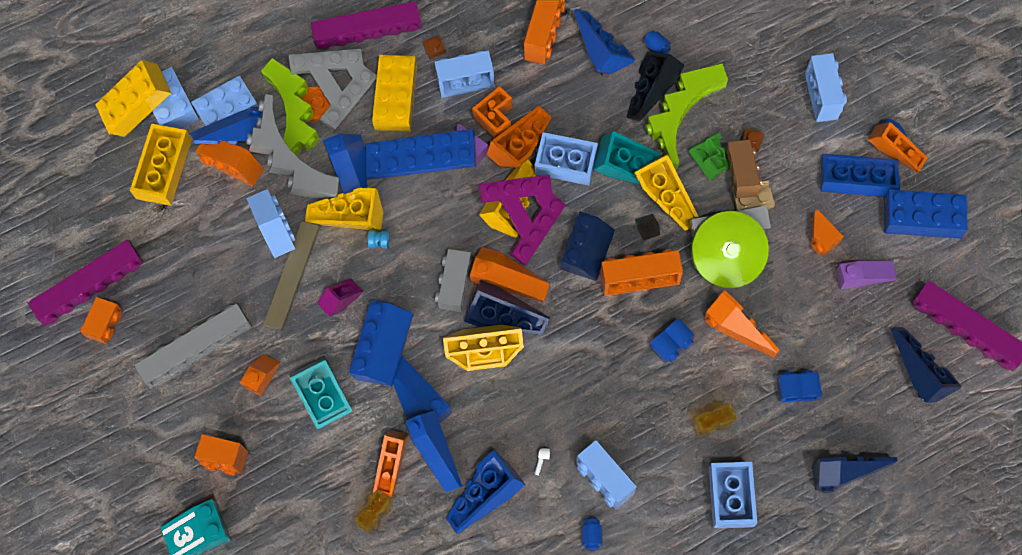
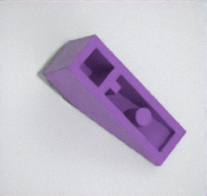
[836,261,897,289]

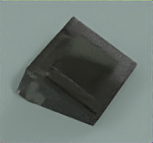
[635,214,660,240]

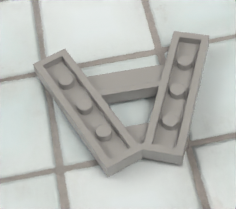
[288,49,377,132]

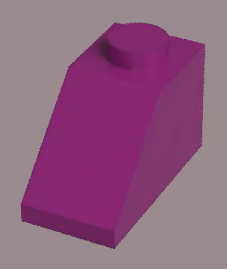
[317,278,363,316]

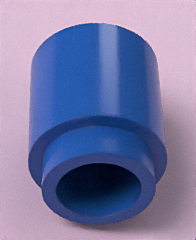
[644,30,671,54]
[581,519,603,551]

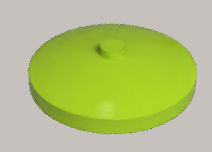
[691,211,769,288]

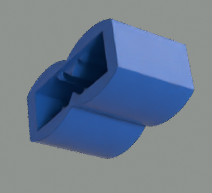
[649,318,695,363]
[777,370,822,403]

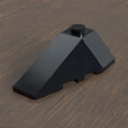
[627,51,684,121]

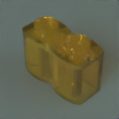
[692,404,737,438]
[355,490,393,535]

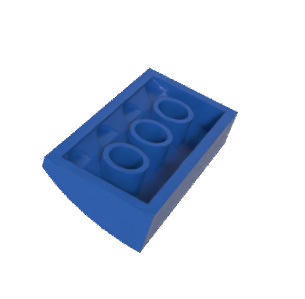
[821,154,900,197]

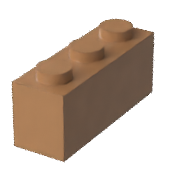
[726,140,763,198]

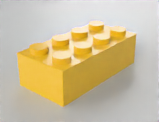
[372,55,417,132]
[95,60,171,137]
[130,124,192,206]

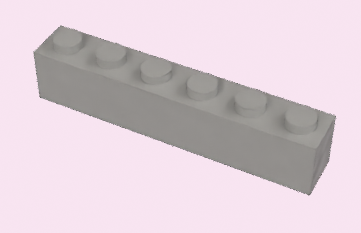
[135,303,252,389]

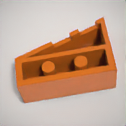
[195,141,264,187]

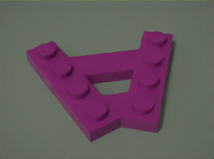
[478,175,566,265]

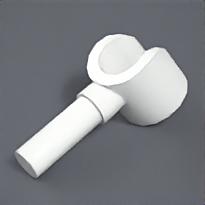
[534,448,550,476]

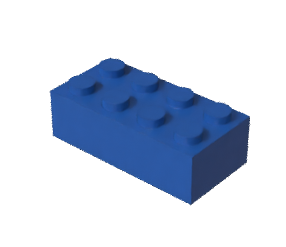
[884,190,968,239]

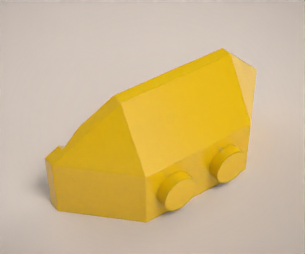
[443,325,524,371]

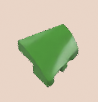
[689,132,730,181]

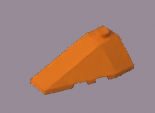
[486,106,552,167]
[470,247,550,302]
[704,290,780,358]

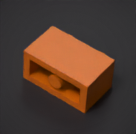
[80,297,122,344]

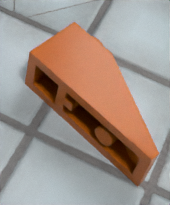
[868,122,928,172]
[373,430,409,497]

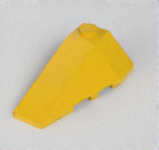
[634,155,699,231]
[479,160,536,238]
[305,188,383,230]

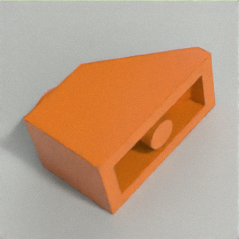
[810,209,844,257]
[240,354,281,397]

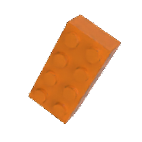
[524,0,566,65]
[600,249,683,296]

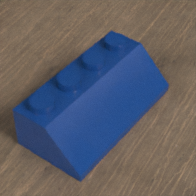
[349,300,414,387]

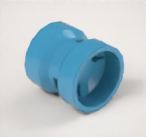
[368,230,389,249]

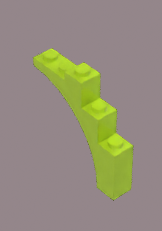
[261,58,319,175]
[645,63,728,170]

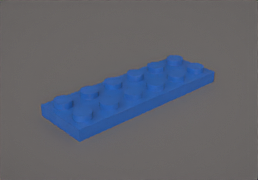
[366,129,476,180]

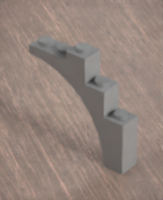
[246,94,339,200]

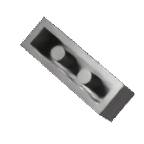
[435,249,472,312]

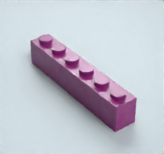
[311,1,422,49]
[27,240,144,326]
[912,281,1022,372]

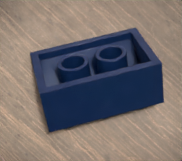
[561,211,615,281]

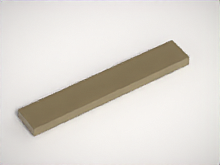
[263,221,320,331]

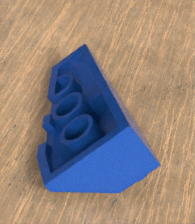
[405,410,462,492]

